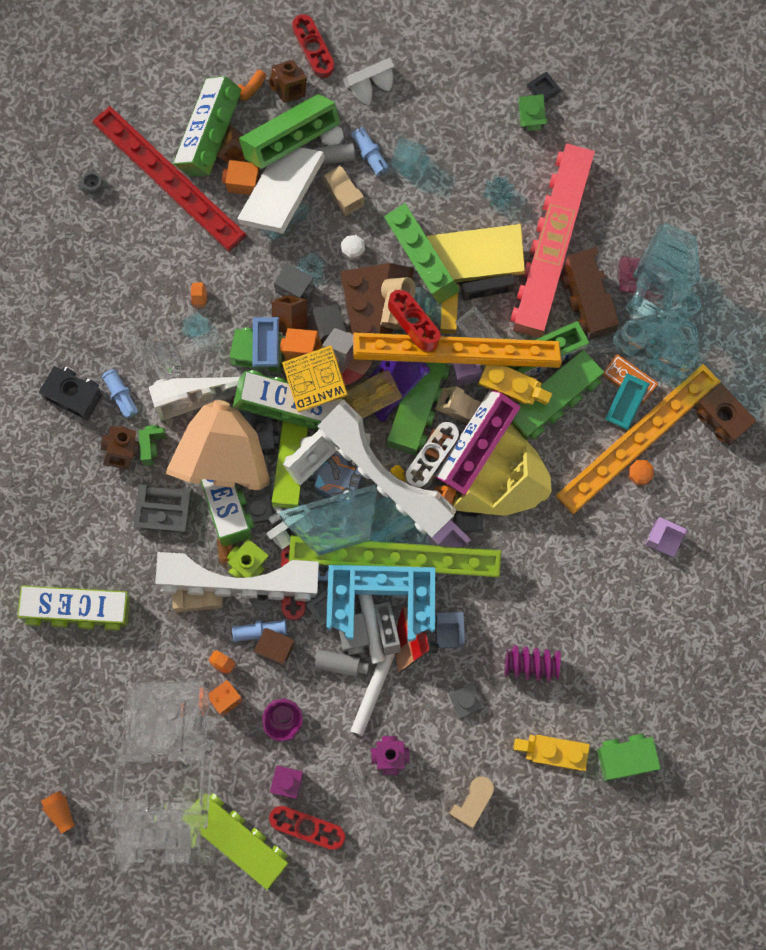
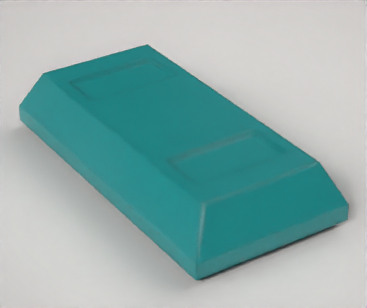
[605,373,650,430]

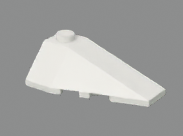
[149,377,240,421]

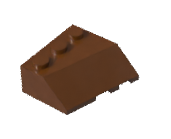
[340,263,414,335]

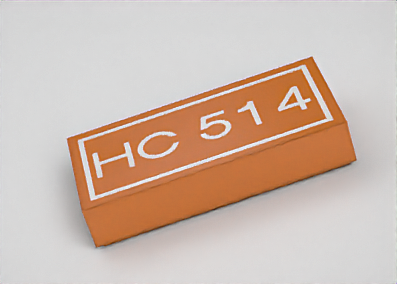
[602,354,658,405]

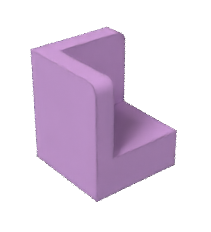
[452,363,482,386]
[645,517,688,557]
[426,520,471,547]

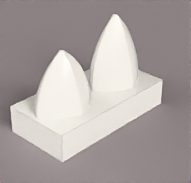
[343,57,394,105]
[283,429,337,485]

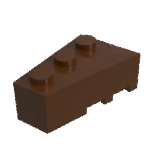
[560,246,619,340]

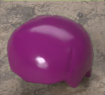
[262,698,303,742]

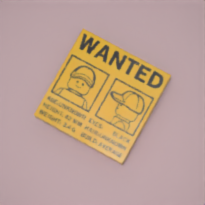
[282,345,348,413]

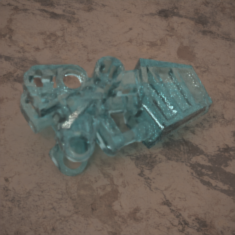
[613,223,701,379]

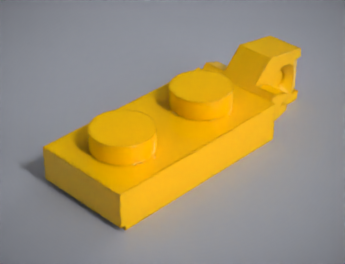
[478,365,552,405]
[513,735,590,772]

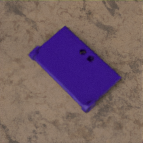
[364,361,430,422]

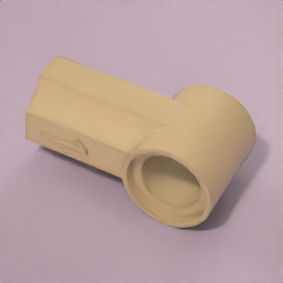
[380,277,415,330]

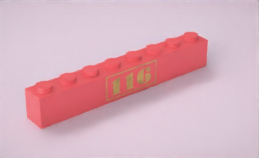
[510,143,595,338]

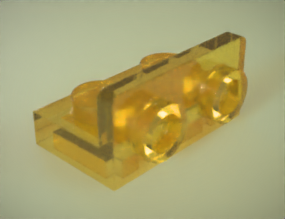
[344,370,403,418]

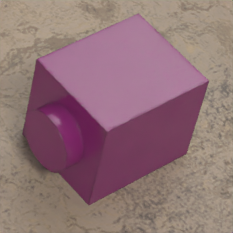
[270,765,304,800]

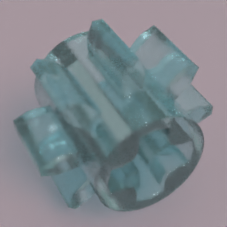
[484,175,514,207]

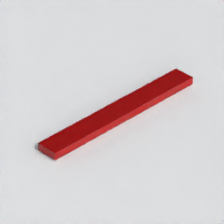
[92,106,246,252]

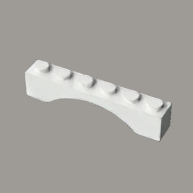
[317,400,456,537]
[155,552,319,601]

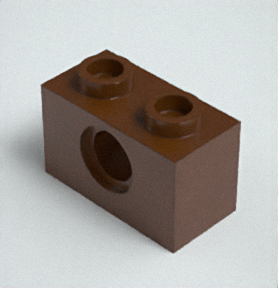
[695,383,757,446]

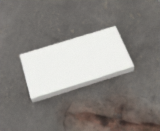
[237,147,325,234]

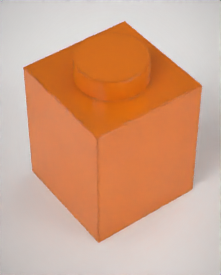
[222,160,260,195]
[280,328,322,361]

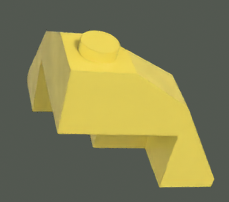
[453,423,552,516]

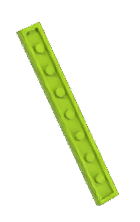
[289,536,502,577]

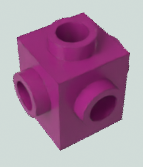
[371,736,410,776]

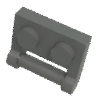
[133,483,192,534]

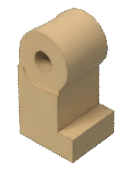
[322,166,364,216]
[435,386,481,424]
[172,590,223,613]
[448,776,494,829]

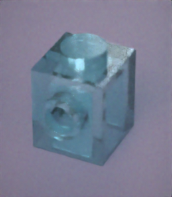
[391,137,430,177]

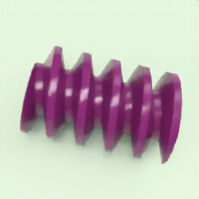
[504,644,561,683]

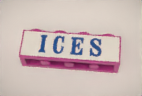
[435,390,521,495]

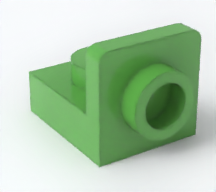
[518,95,548,131]
[138,425,167,466]

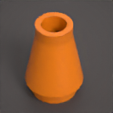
[41,790,75,833]

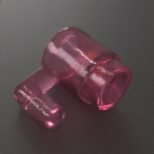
[617,255,651,294]

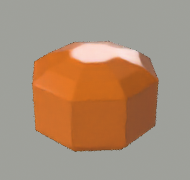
[191,282,208,308]
[629,460,654,486]
[209,650,236,674]

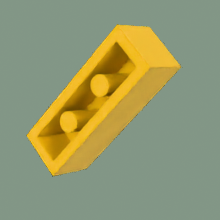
[440,285,458,334]

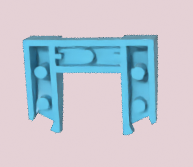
[326,565,435,642]

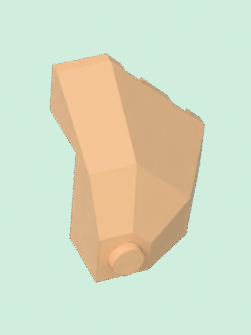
[166,400,270,490]

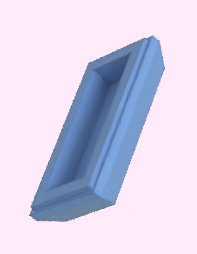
[252,317,279,367]

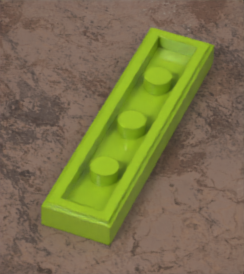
[272,421,308,509]

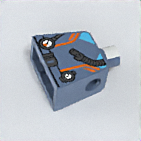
[309,454,363,510]

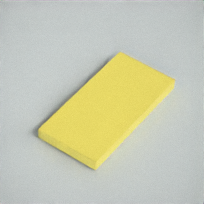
[425,224,525,285]

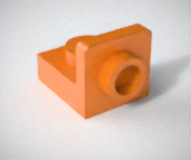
[207,680,243,717]

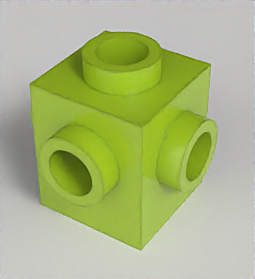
[227,539,268,578]

